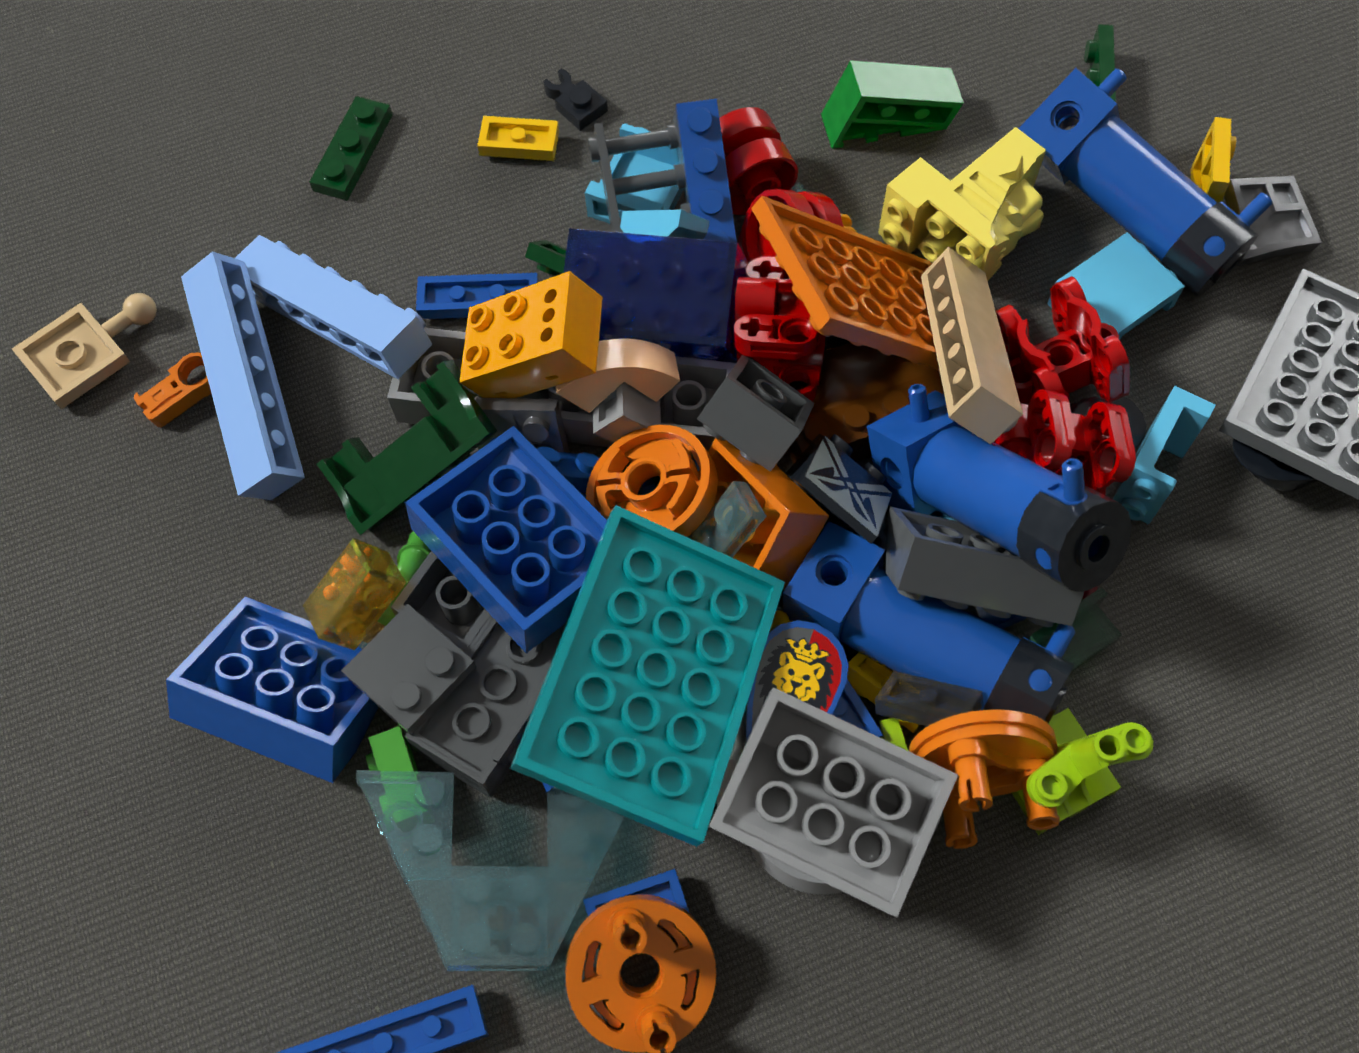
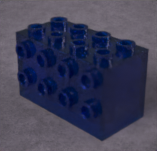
[564,228,748,362]

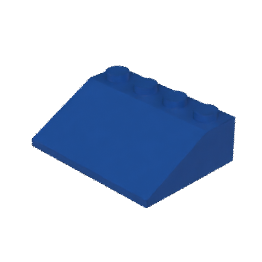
[405,426,607,654]
[166,597,379,783]

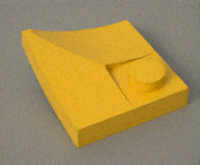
[1191,117,1236,203]

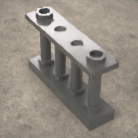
[588,111,698,291]

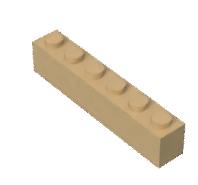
[921,247,1023,445]

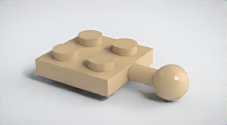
[12,293,157,409]

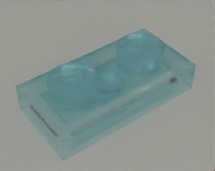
[689,481,766,558]

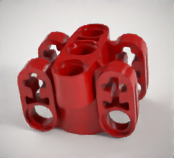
[734,256,826,401]
[996,276,1130,405]
[994,389,1136,496]

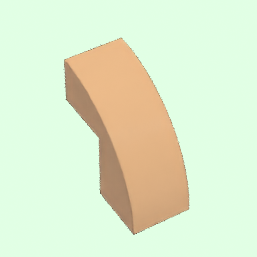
[556,339,680,413]

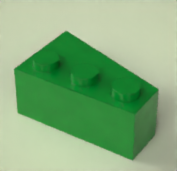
[821,60,964,149]

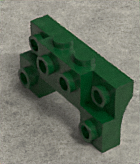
[316,360,498,535]

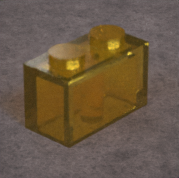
[302,538,406,650]

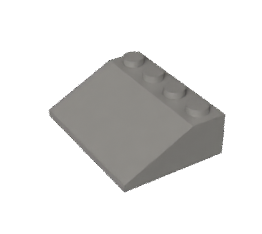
[709,687,958,917]

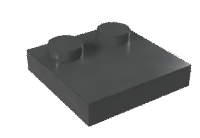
[341,604,477,735]

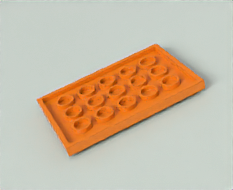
[751,196,940,372]

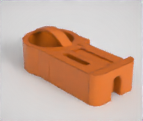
[134,352,211,428]

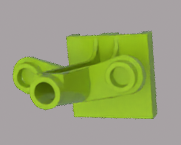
[1012,708,1153,835]

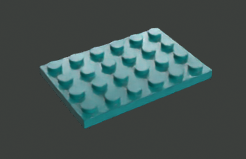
[510,505,785,847]

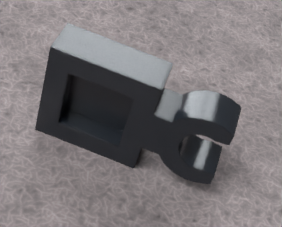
[543,69,608,131]

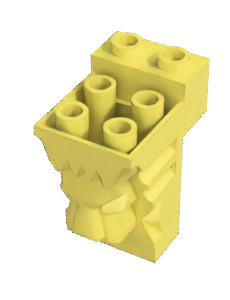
[878,127,1046,281]

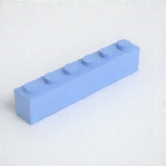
[235,235,433,379]
[181,251,305,500]

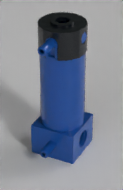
[1019,68,1273,296]
[867,384,1132,592]
[783,521,1075,724]

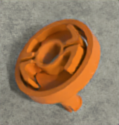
[586,425,718,537]
[565,894,716,1053]

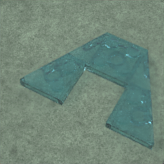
[356,770,624,971]

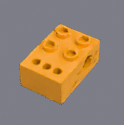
[459,271,603,398]

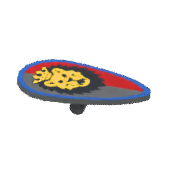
[745,620,848,742]

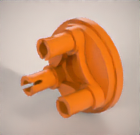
[909,710,1060,849]

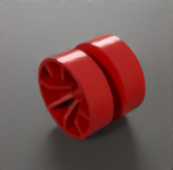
[720,107,798,215]

